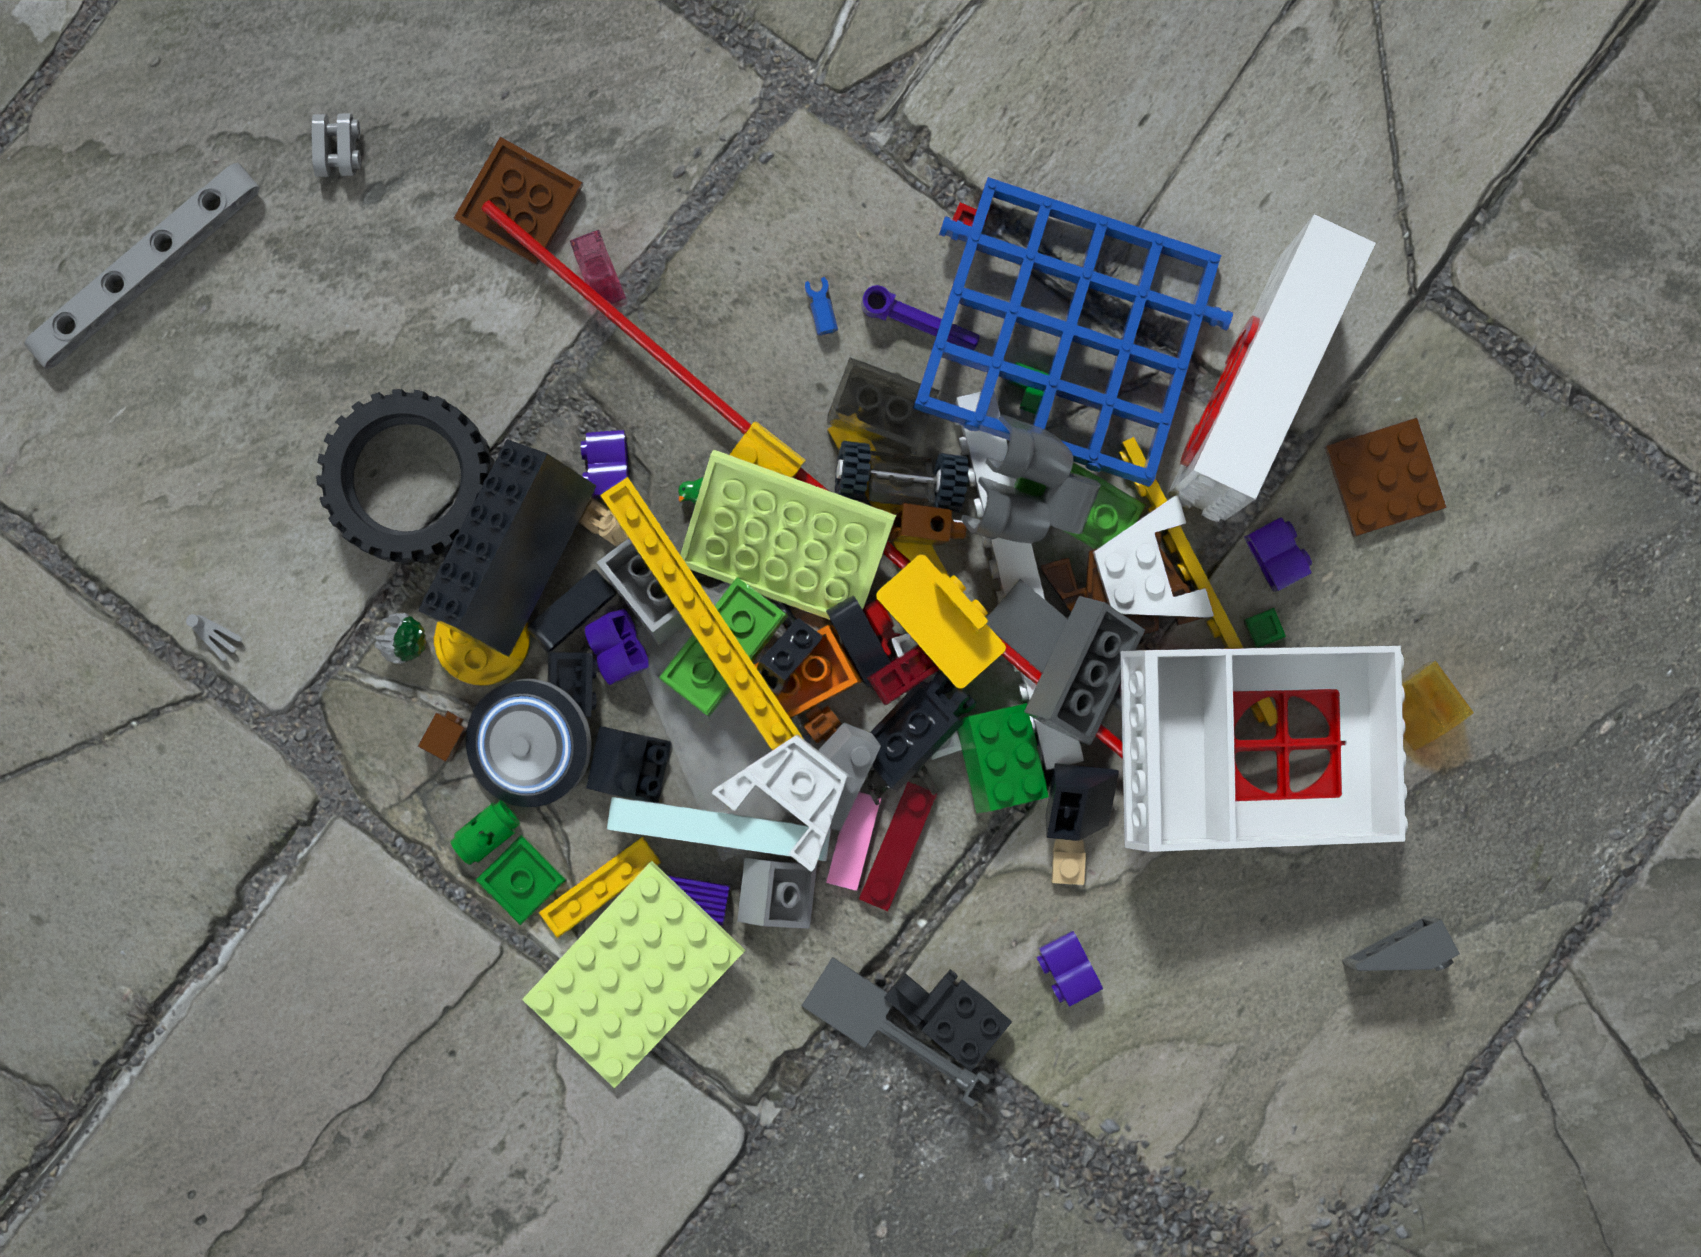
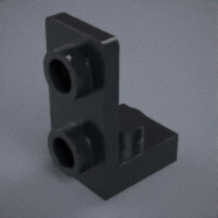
[757,618,822,696]

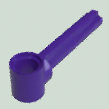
[861,285,980,351]

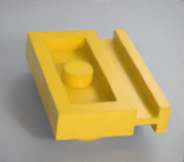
[730,421,806,478]

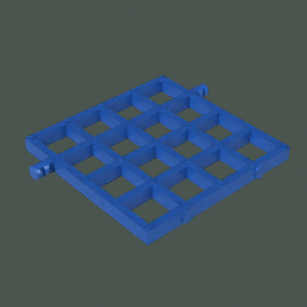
[913,177,1233,487]

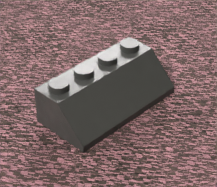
[1024,596,1145,746]

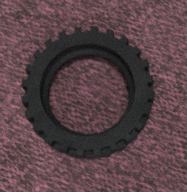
[316,389,494,565]

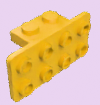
[876,555,1006,689]

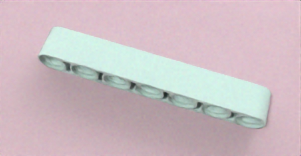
[607,797,831,861]

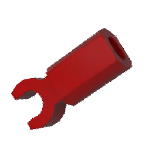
[863,599,900,655]

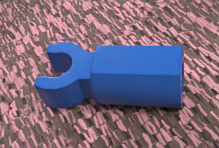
[805,277,838,336]

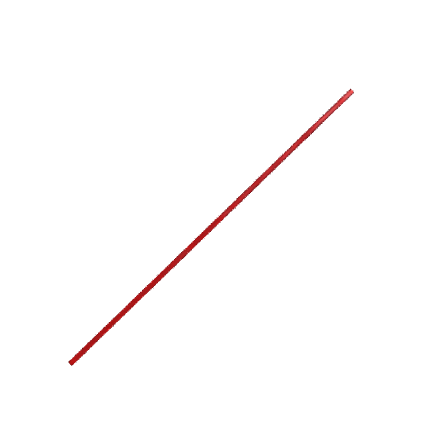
[481,200,1123,759]

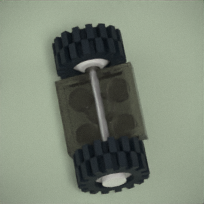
[834,441,969,513]

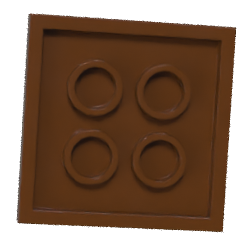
[454,137,583,266]
[1324,418,1447,537]

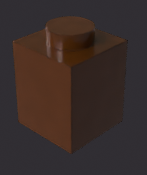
[418,710,467,762]

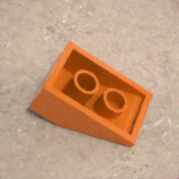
[754,625,863,719]

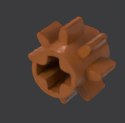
[803,705,842,744]

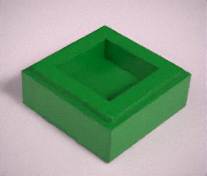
[1243,608,1286,648]

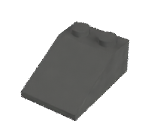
[1342,916,1460,971]

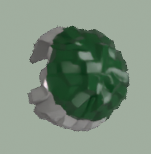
[375,613,426,664]

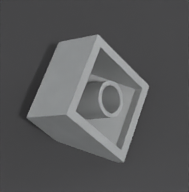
[737,858,817,929]

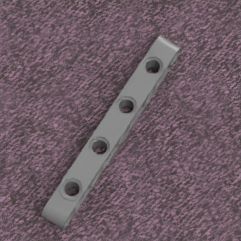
[24,163,260,369]

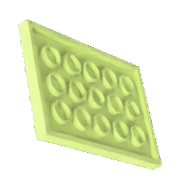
[680,450,896,620]
[522,861,745,1088]

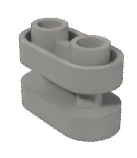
[312,113,361,177]

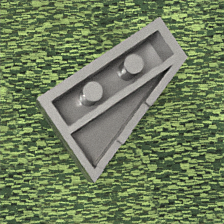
[779,723,881,831]

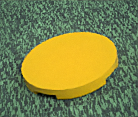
[434,622,530,686]

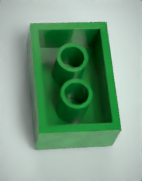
[957,703,1049,813]

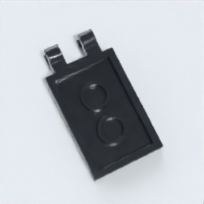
[870,670,977,792]

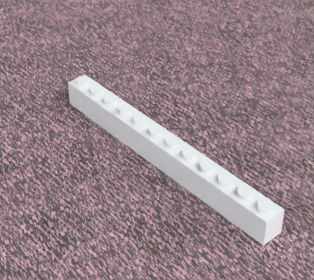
[954,391,1084,770]

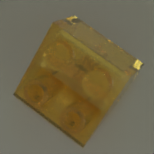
[1402,661,1474,751]

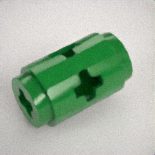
[450,800,520,865]

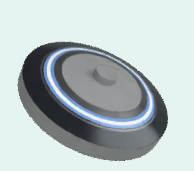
[466,679,591,807]

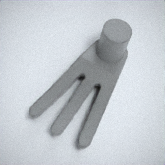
[186,614,242,661]

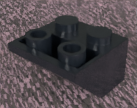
[586,726,672,803]
[1045,763,1119,841]

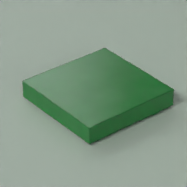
[476,835,567,925]

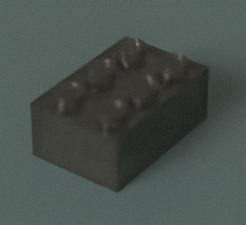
[827,357,940,457]

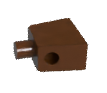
[888,503,967,546]

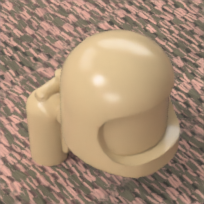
[578,497,628,547]

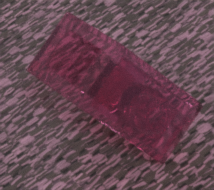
[570,229,627,310]

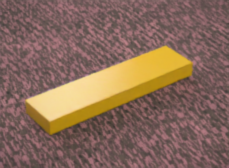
[539,837,662,938]

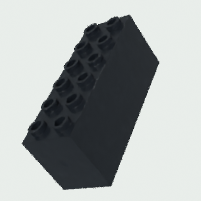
[418,439,596,657]

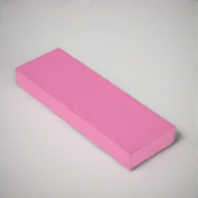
[826,792,881,891]

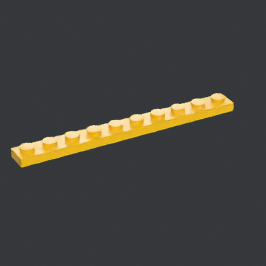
[1119,437,1277,726]
[600,477,804,751]

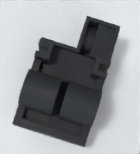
[884,969,1012,1071]

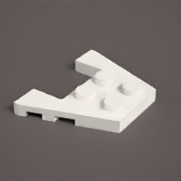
[1093,496,1214,618]
[712,735,848,872]

